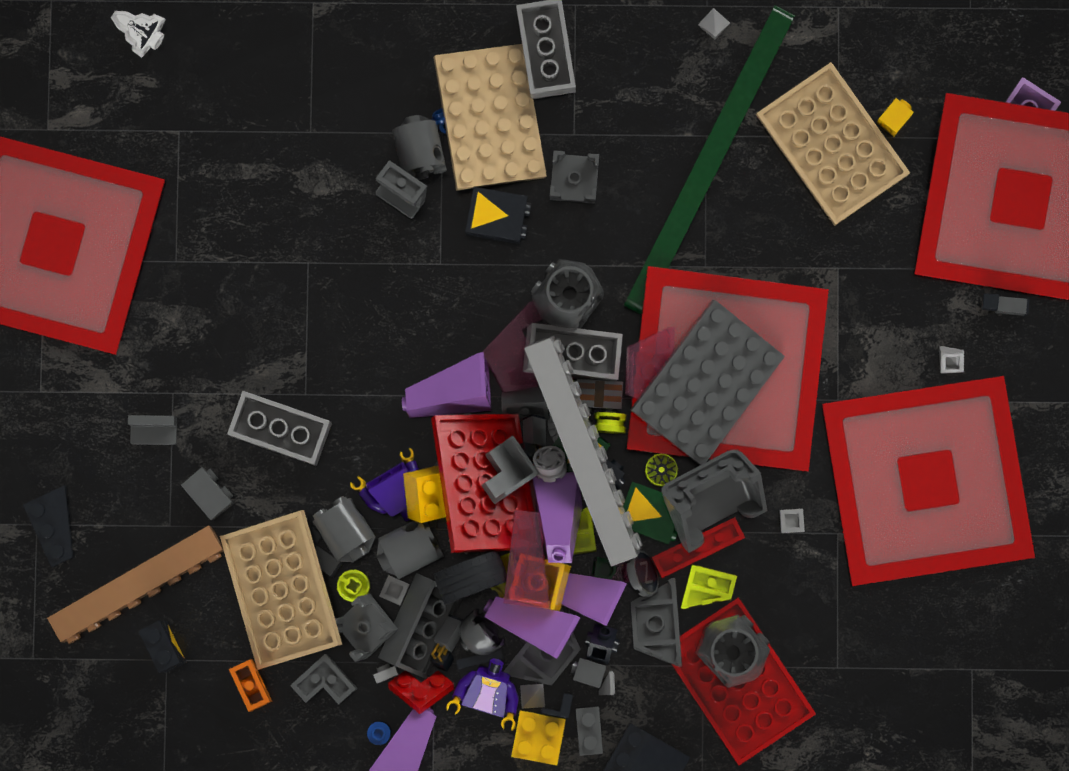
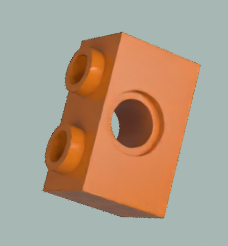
[229,659,272,712]

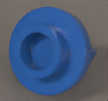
[431,108,446,133]
[367,722,391,745]

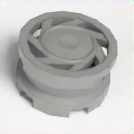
[533,446,567,482]

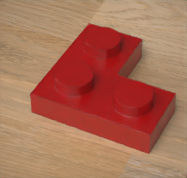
[388,670,454,714]

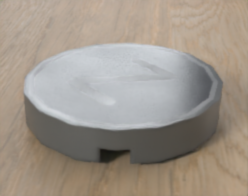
[627,550,659,597]

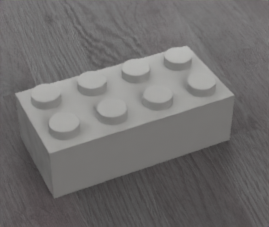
[516,0,576,99]
[523,323,623,381]
[227,391,332,466]

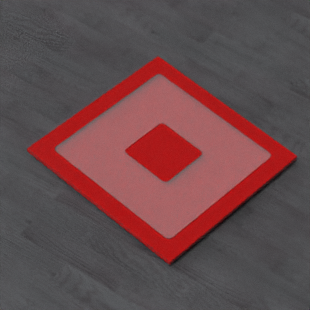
[914,93,1069,300]
[0,137,165,355]
[626,266,829,472]
[822,376,1035,586]

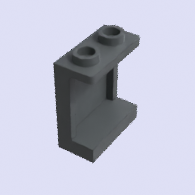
[375,160,427,219]

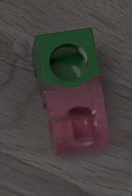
[591,557,630,583]

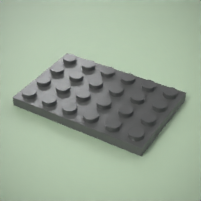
[630,300,785,465]

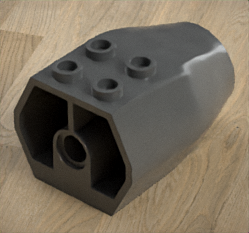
[531,259,604,330]
[695,614,770,688]

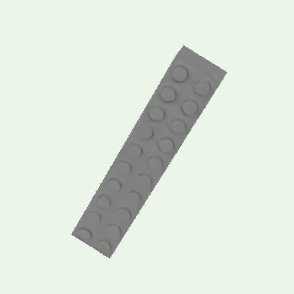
[524,334,642,567]

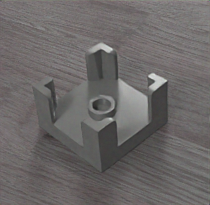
[550,151,599,204]
[335,594,398,662]

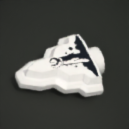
[111,11,165,58]

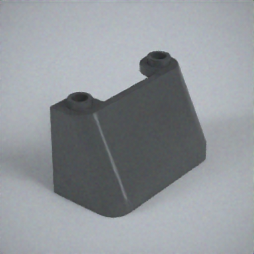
[662,450,767,553]

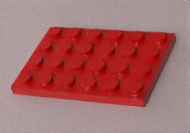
[431,414,539,553]
[672,597,816,765]

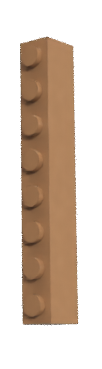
[47,525,224,644]

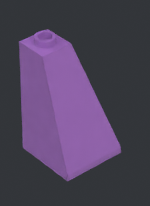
[402,352,491,418]
[533,472,582,563]
[562,573,627,626]
[483,597,580,659]
[369,707,436,771]

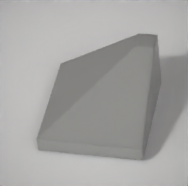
[698,8,730,40]
[939,346,964,373]
[599,671,615,695]
[520,684,545,709]

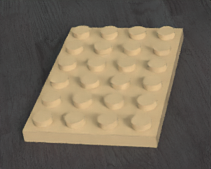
[434,44,547,191]
[756,62,910,226]
[220,510,342,670]

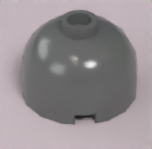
[460,609,505,655]

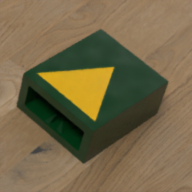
[623,482,677,545]

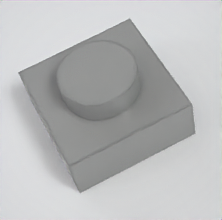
[779,509,805,533]
[379,575,410,606]
[373,664,399,683]

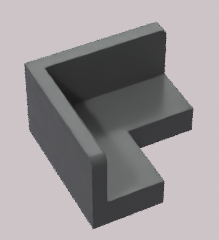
[481,436,539,504]
[290,654,358,704]

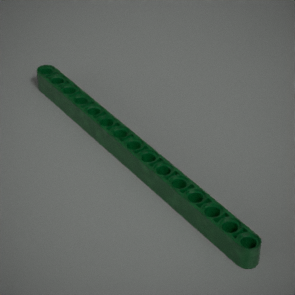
[624,5,795,315]

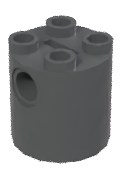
[392,115,447,180]
[312,496,376,562]
[376,521,444,579]

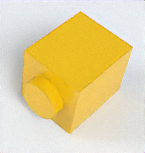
[877,98,914,137]

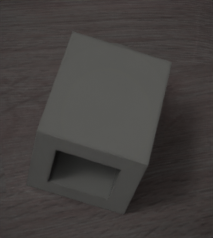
[570,658,606,688]

